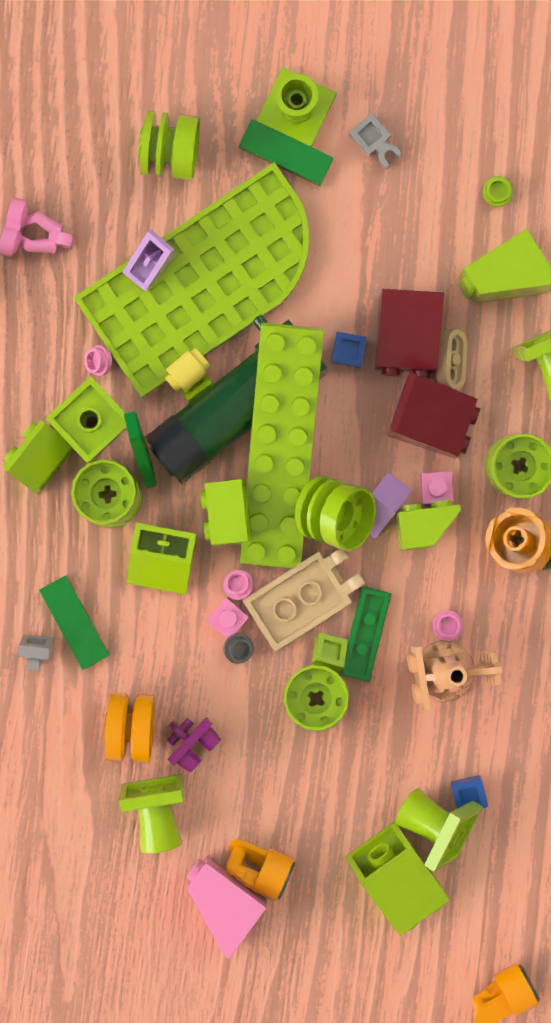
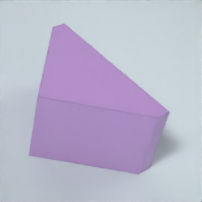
[123,229,177,292]
[370,472,412,539]

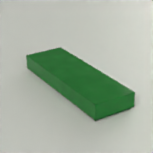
[239,119,334,186]
[124,411,157,489]
[39,575,110,670]
[340,586,392,683]

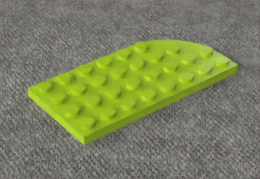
[73,162,309,398]

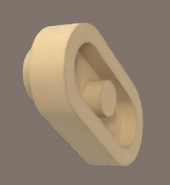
[436,329,468,390]

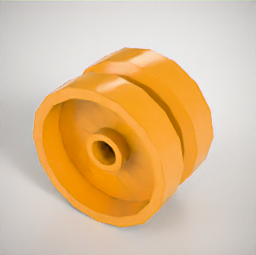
[104,692,155,763]

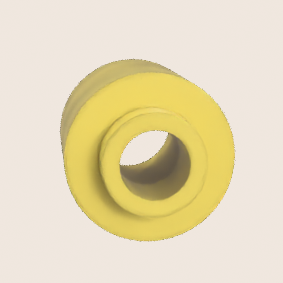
[165,348,211,393]

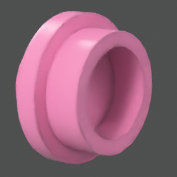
[84,345,112,376]
[223,570,254,600]
[432,610,463,641]

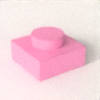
[421,472,453,504]
[206,598,249,638]

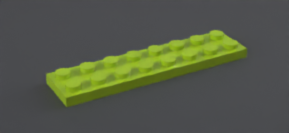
[240,323,324,568]

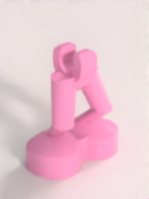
[0,197,73,257]

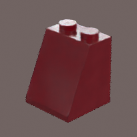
[375,289,444,378]
[387,372,481,459]

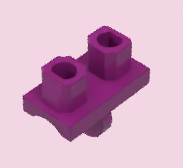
[167,717,221,773]

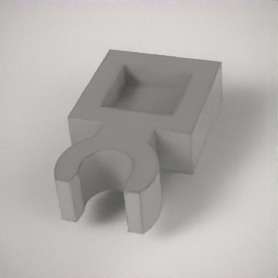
[349,113,402,170]

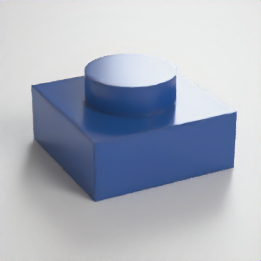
[331,332,367,368]
[451,775,488,809]

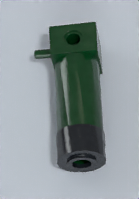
[144,315,327,484]

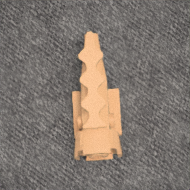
[407,641,503,710]

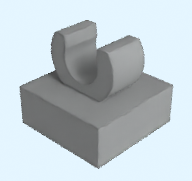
[18,634,54,671]

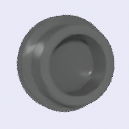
[223,633,254,664]

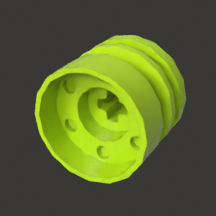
[138,110,200,181]
[484,434,551,498]
[71,459,143,529]
[295,476,376,551]
[284,665,349,732]

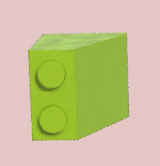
[458,229,551,303]
[345,821,450,936]

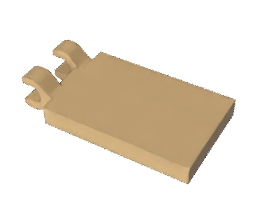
[242,549,365,652]

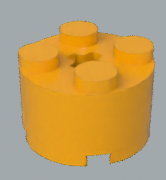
[485,508,551,573]

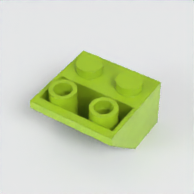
[2,420,74,495]
[201,479,252,546]
[395,500,461,551]
[126,522,198,595]

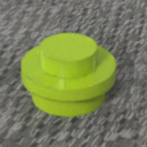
[482,176,513,207]

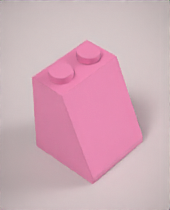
[186,856,267,959]

